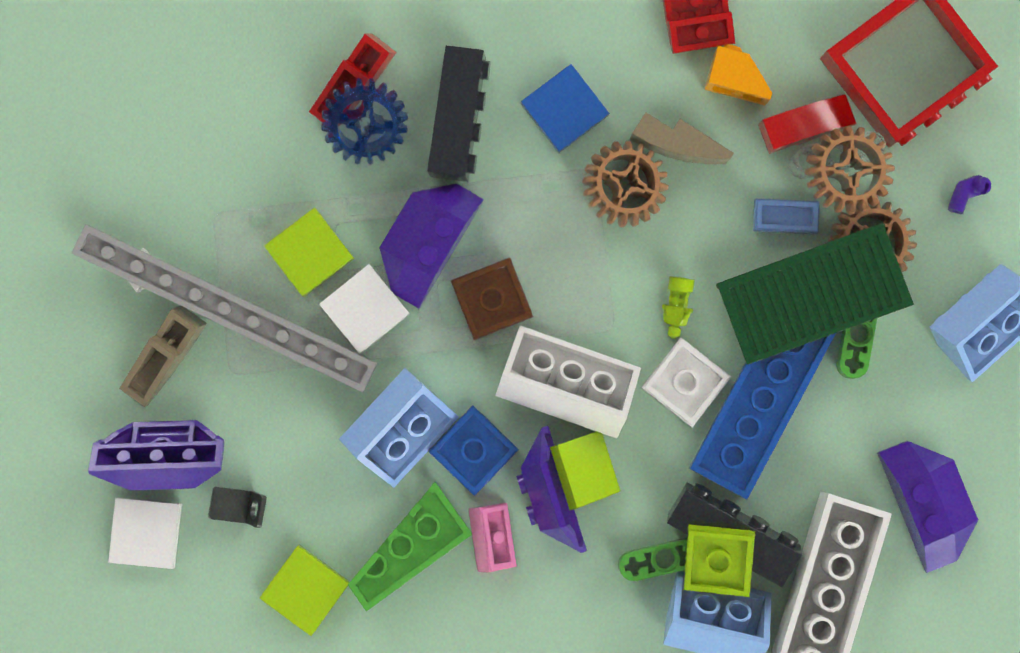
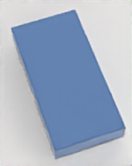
[753,198,820,234]

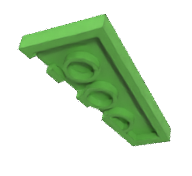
[348,482,472,612]

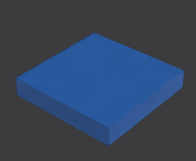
[521,64,610,153]
[428,405,519,496]

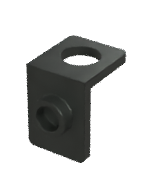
[208,487,267,528]

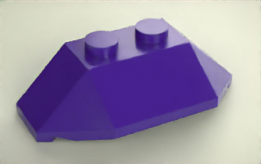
[379,183,484,309]
[88,420,225,490]
[516,425,587,553]
[877,441,978,573]

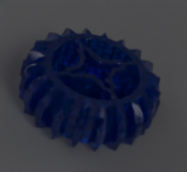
[321,78,408,165]

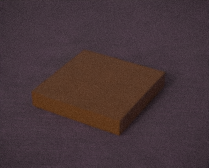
[450,257,534,340]

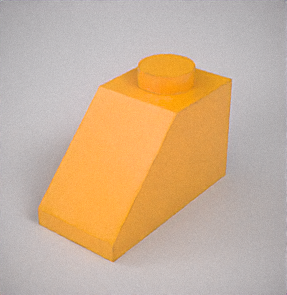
[704,44,772,106]

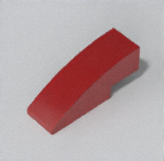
[309,33,397,131]
[758,94,857,154]

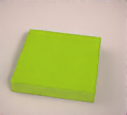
[264,207,355,297]
[550,431,621,510]
[684,524,755,597]
[259,545,350,636]

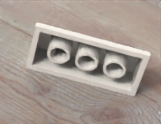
[495,326,641,438]

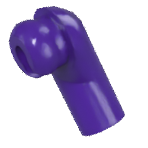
[948,175,991,214]

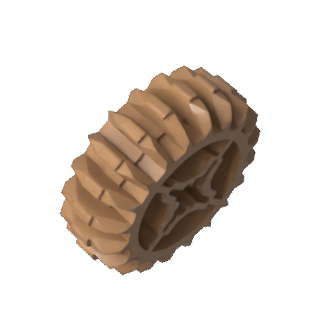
[805,126,895,215]
[582,141,669,227]
[828,201,917,272]

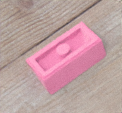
[469,503,517,572]

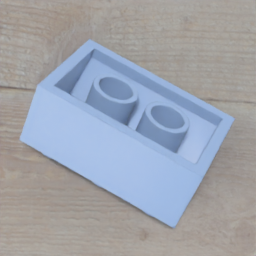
[929,264,1020,382]
[339,368,459,488]
[663,571,772,653]

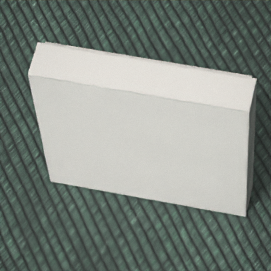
[319,264,410,354]
[641,338,731,427]
[108,497,182,569]

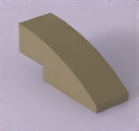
[629,112,734,164]
[119,306,207,407]

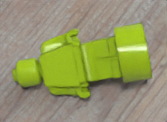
[662,276,695,339]

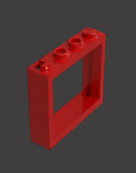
[820,0,999,148]

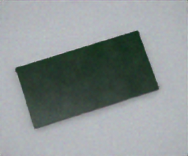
[716,223,914,365]

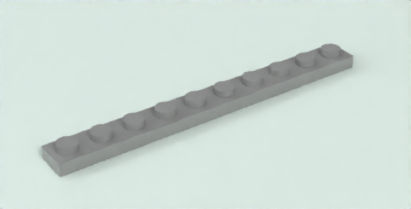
[72,224,378,392]

